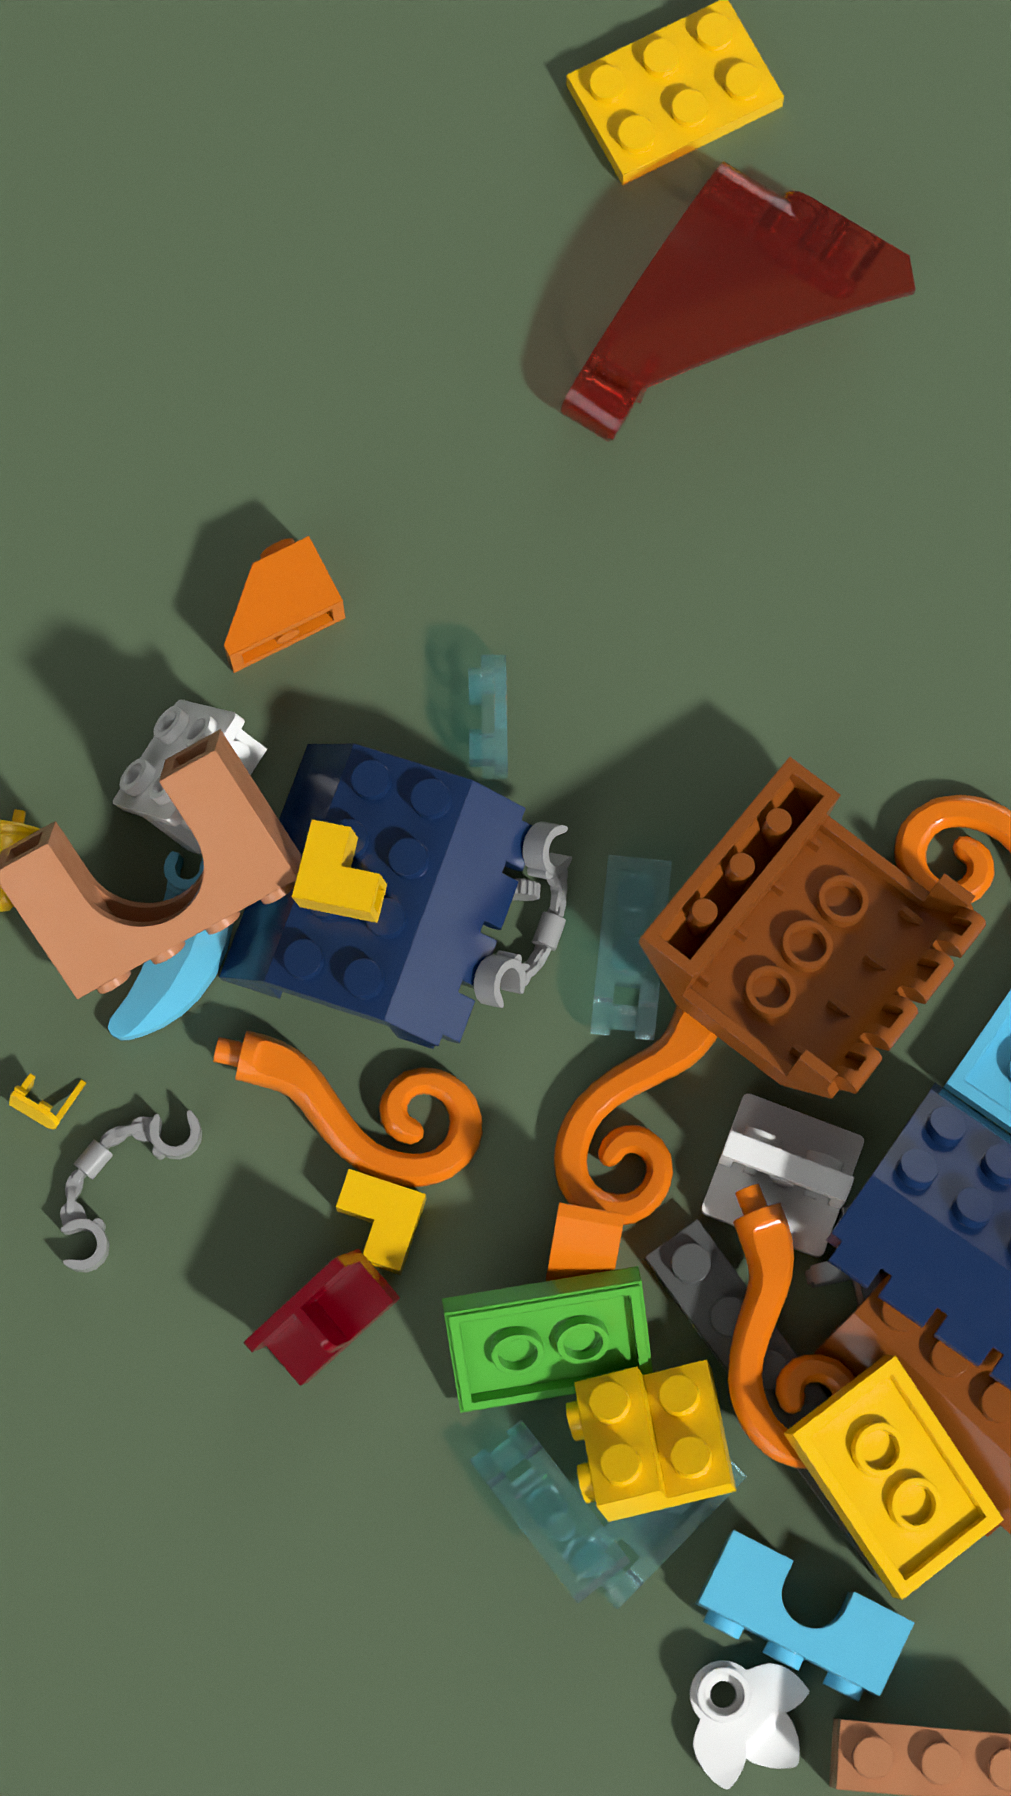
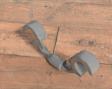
[474,821,572,1008]
[60,1110,202,1273]

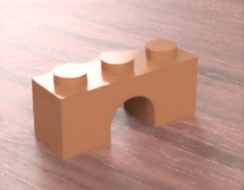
[829,1718,1011,1796]

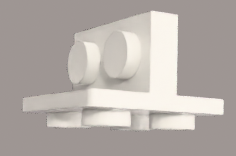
[113,700,267,854]
[701,1093,864,1258]

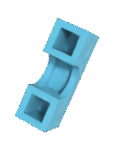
[695,1530,915,1702]

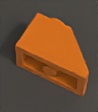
[224,536,346,673]
[546,1202,625,1281]

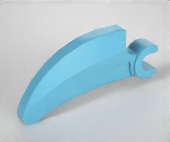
[108,851,234,1041]

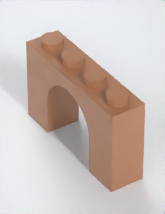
[0,729,302,999]

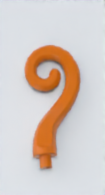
[894,795,1011,903]
[554,1006,717,1225]
[213,1030,483,1187]
[728,1183,855,1469]

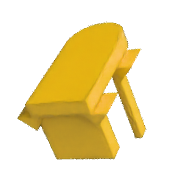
[9,1073,86,1130]

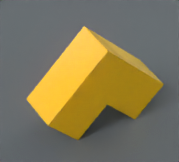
[292,819,387,923]
[336,1169,427,1275]

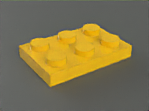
[566,0,784,185]
[784,1355,1004,1600]

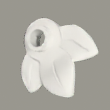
[690,1660,809,1789]

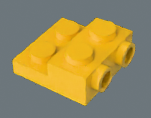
[566,1359,736,1522]

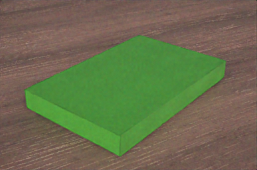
[442,1266,653,1413]

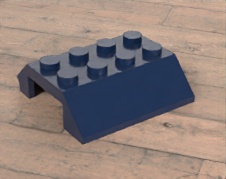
[219,743,532,1049]
[826,1082,1011,1391]

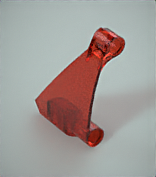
[560,161,916,442]

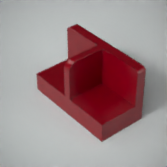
[243,1248,400,1386]

